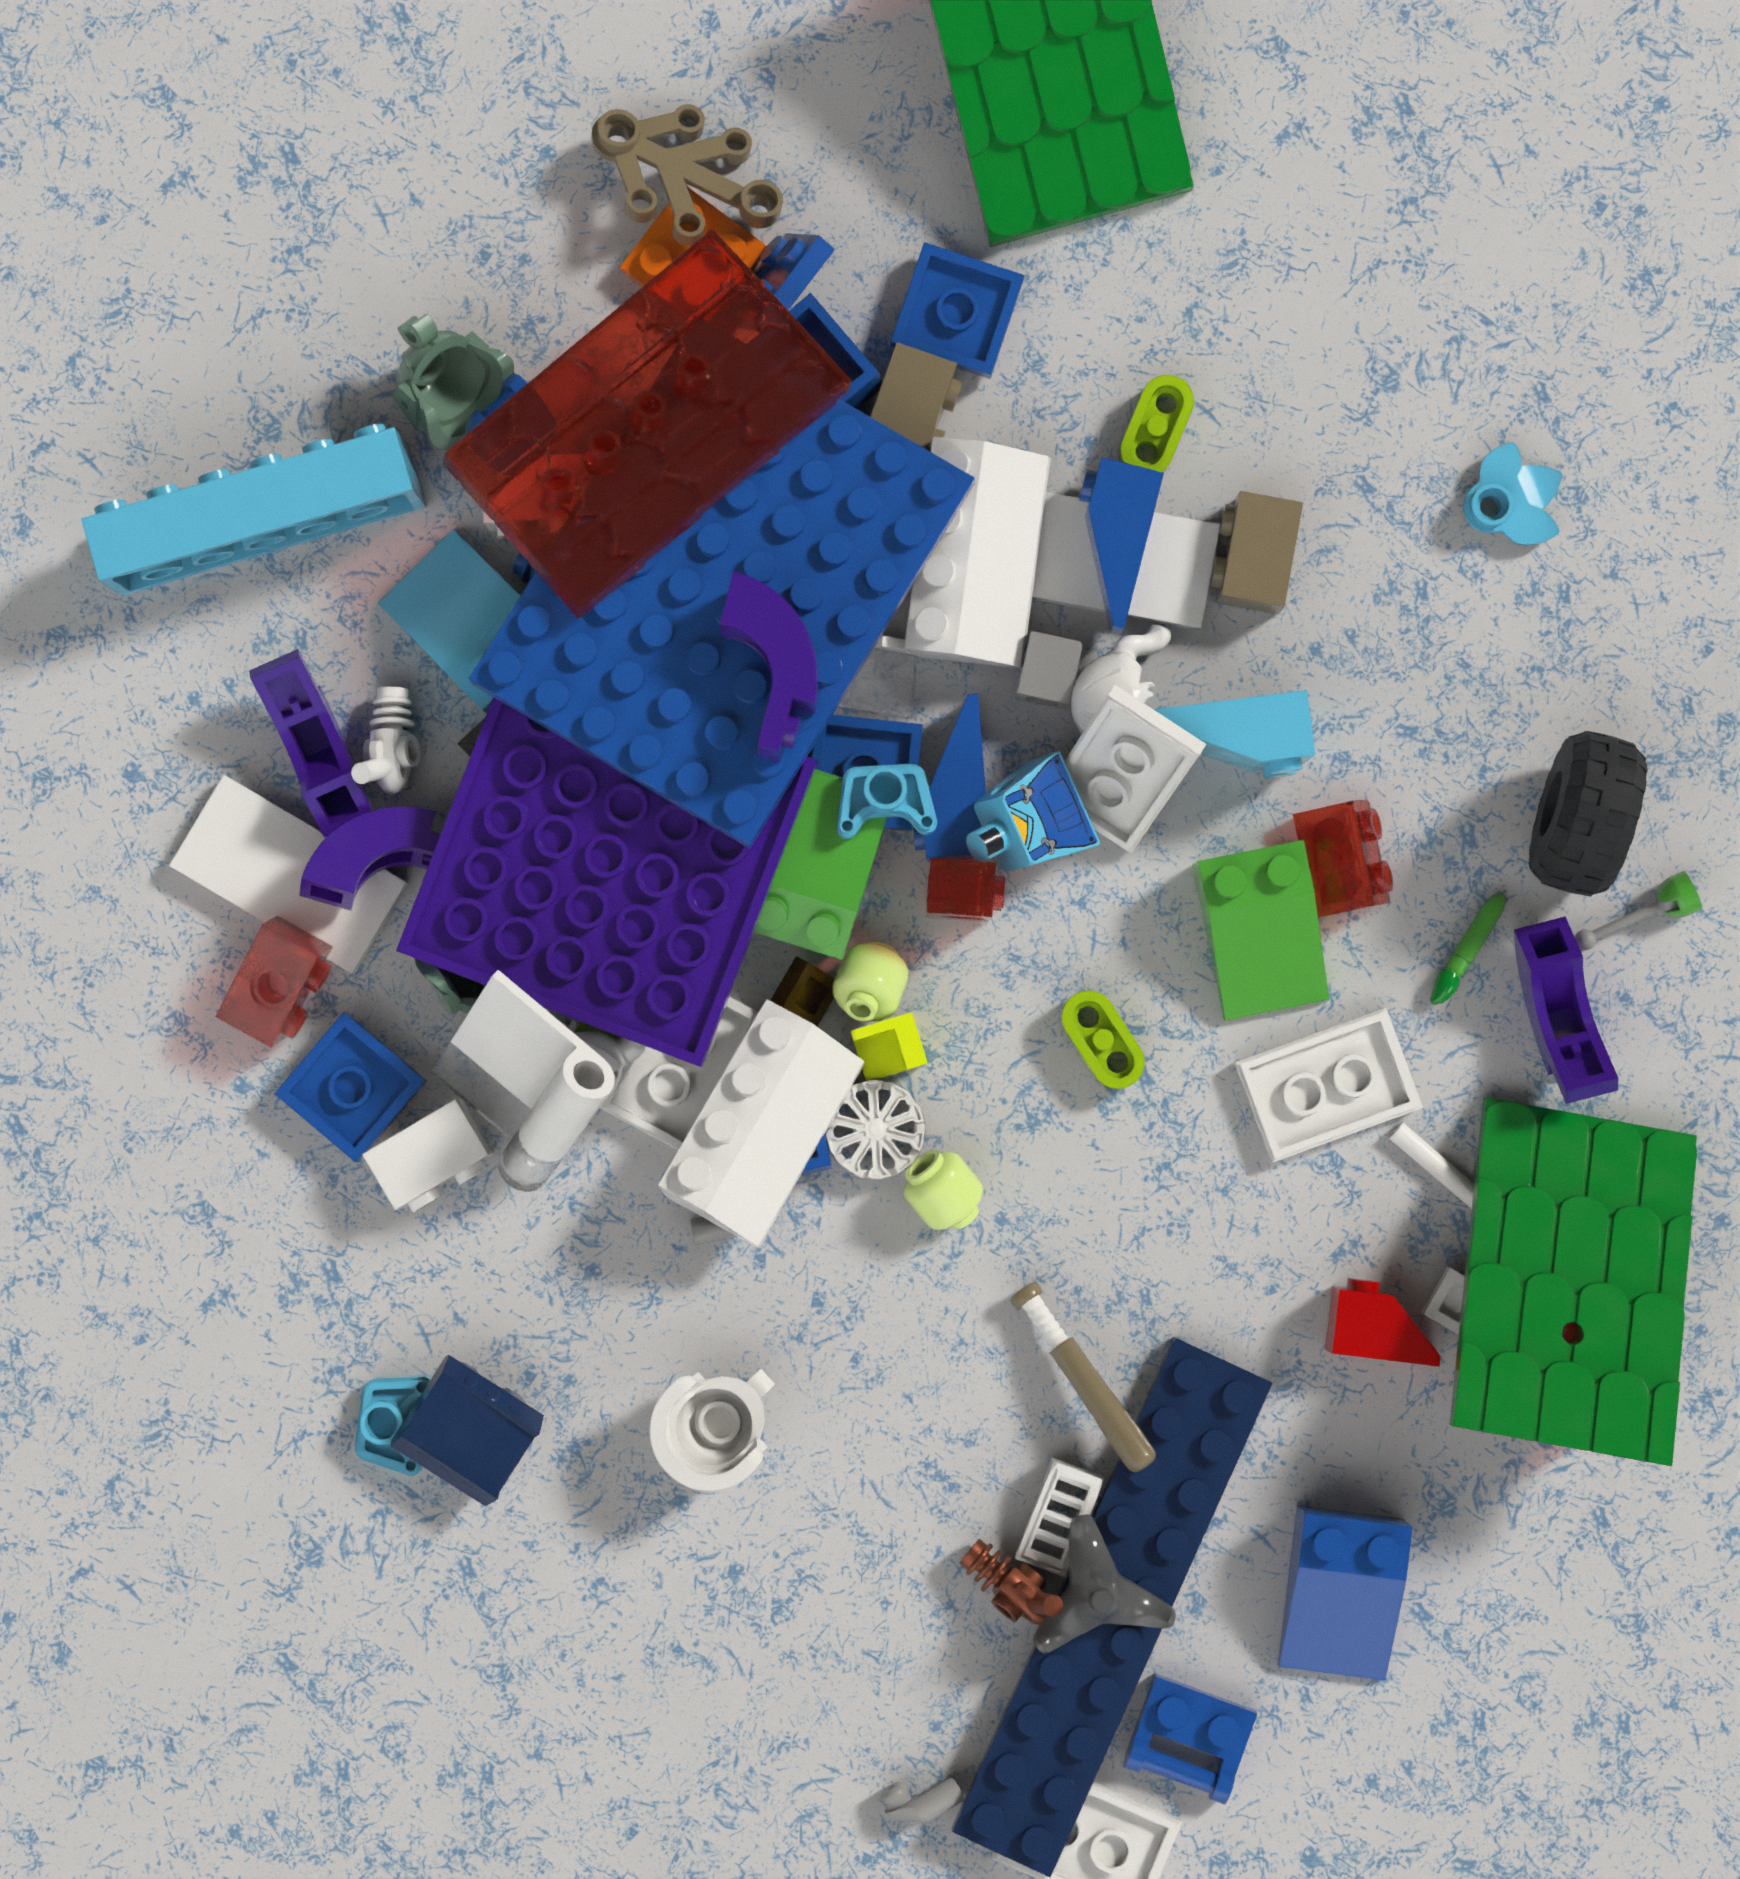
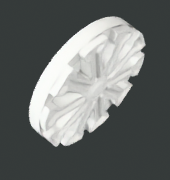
[825,1079,925,1180]

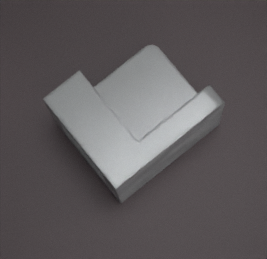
[1015,630,1082,710]

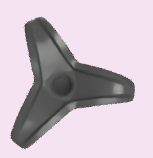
[1033,1514,1176,1654]

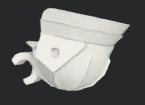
[649,1369,775,1492]

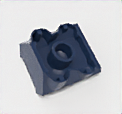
[390,1355,544,1506]

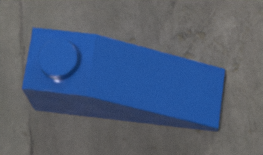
[1079,457,1164,635]
[913,693,986,862]

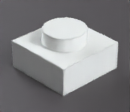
[1421,1267,1465,1335]

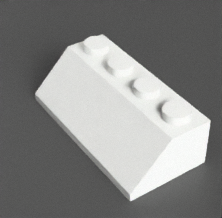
[904,437,1051,668]
[658,999,865,1248]

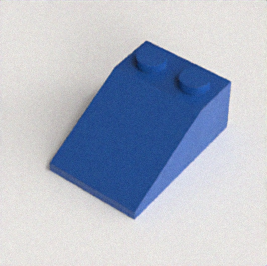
[1278,1505,1413,1680]

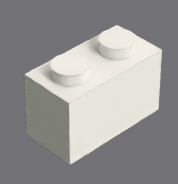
[362,1099,494,1213]

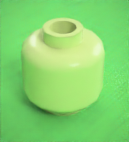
[833,942,909,1022]
[904,1150,983,1230]

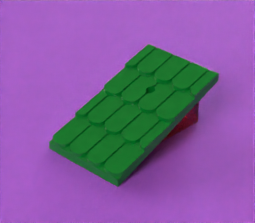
[929,0,1194,248]
[1449,1097,1697,1467]

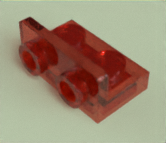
[1293,800,1393,918]

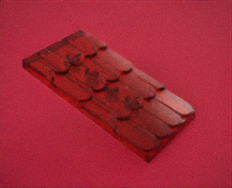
[443,228,852,619]

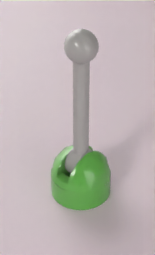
[1575,871,1702,950]

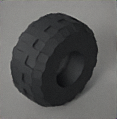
[1528,731,1648,897]

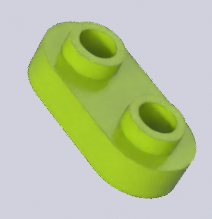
[1119,375,1194,473]
[1061,990,1145,1089]

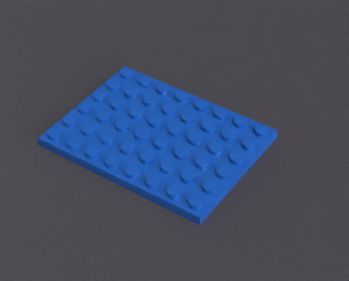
[468,317,975,849]

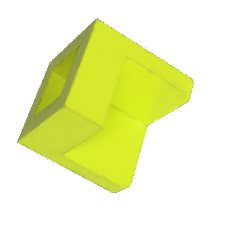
[850,1012,928,1081]

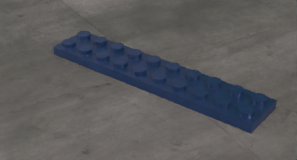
[951,1337,1273,1878]

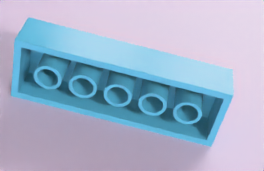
[81,424,426,596]

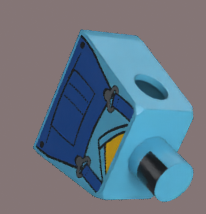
[966,750,1101,872]

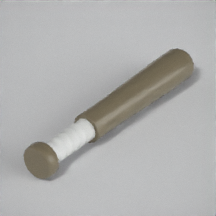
[1011,1282,1156,1472]

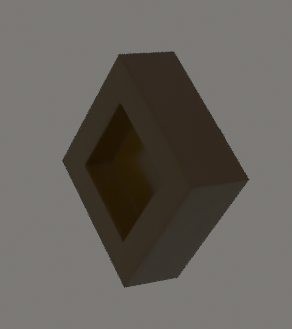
[770,956,835,1027]

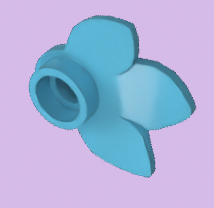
[1463,442,1563,546]

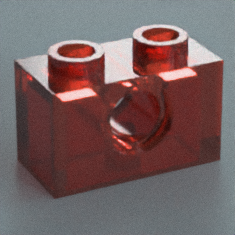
[925,858,1005,922]
[215,916,333,1048]

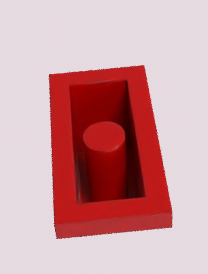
[1325,1278,1441,1367]

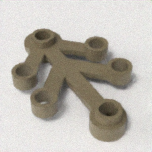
[591,104,783,246]

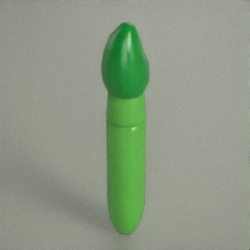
[1430,893,1506,1005]

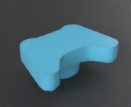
[836,764,937,840]
[355,1375,431,1476]

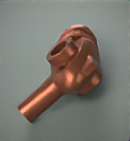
[959,1538,1063,1625]

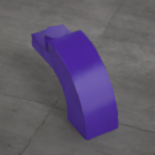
[720,571,819,762]
[249,649,372,837]
[299,807,441,911]
[1514,916,1619,1104]

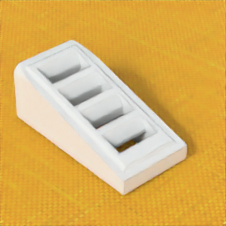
[1014,1457,1104,1577]

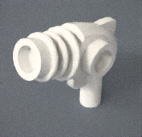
[351,686,421,796]

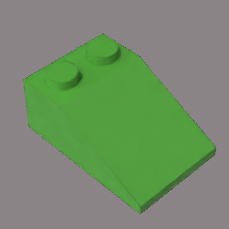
[754,769,887,960]
[1192,840,1329,1021]

